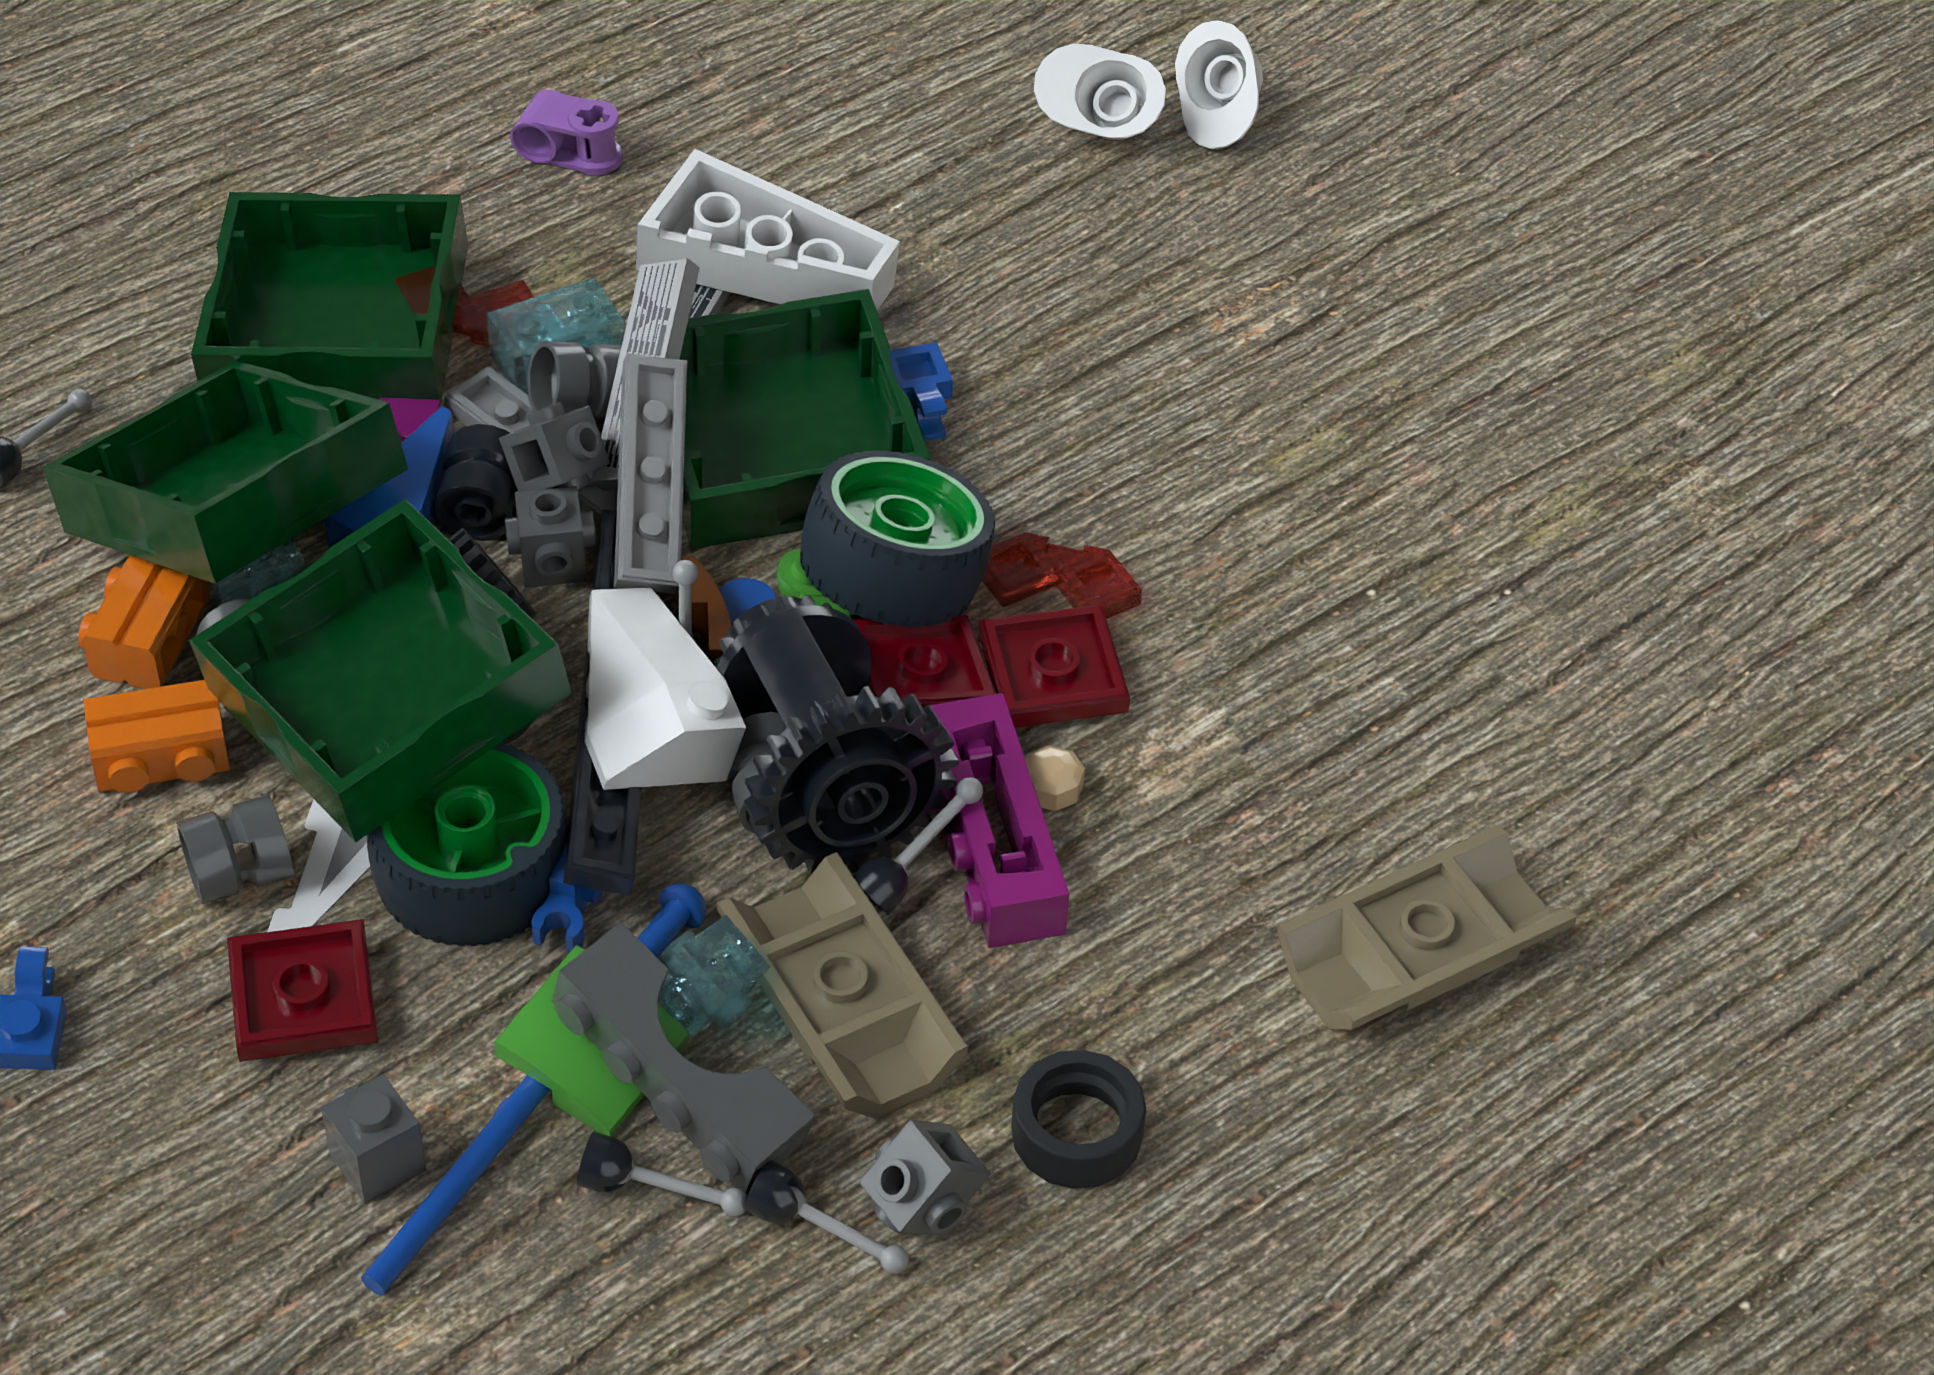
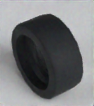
[1011,1050,1146,1189]

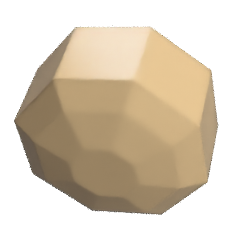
[1025,745,1085,811]

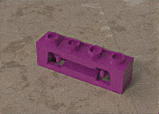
[930,693,1069,948]

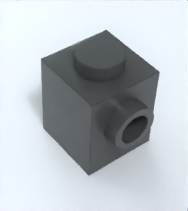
[321,1074,426,1204]

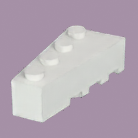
[636,149,900,310]

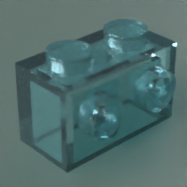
[487,278,625,395]

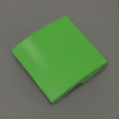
[495,945,689,1136]

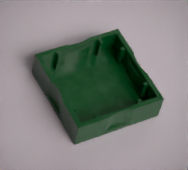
[191,192,468,407]
[679,289,931,549]
[43,361,408,584]
[189,499,572,843]

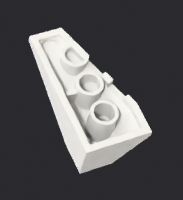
[584,587,746,790]

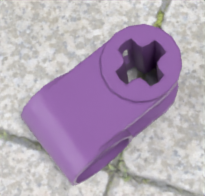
[510,89,623,176]

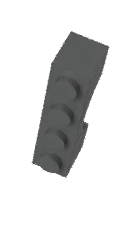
[552,922,816,1194]

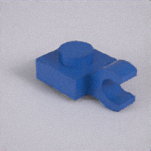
[890,342,953,441]
[532,842,603,953]
[0,946,67,1070]

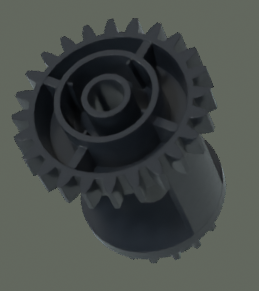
[714,595,959,874]

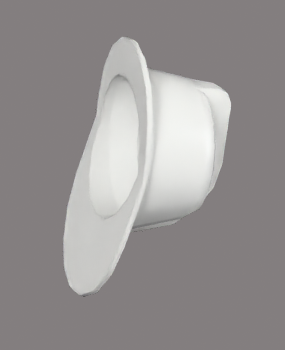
[1175,20,1263,150]
[1034,44,1166,140]

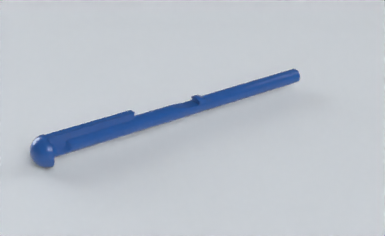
[361,883,706,1295]

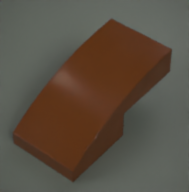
[681,556,732,665]

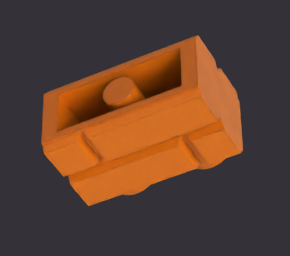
[78,555,210,689]
[83,680,230,793]

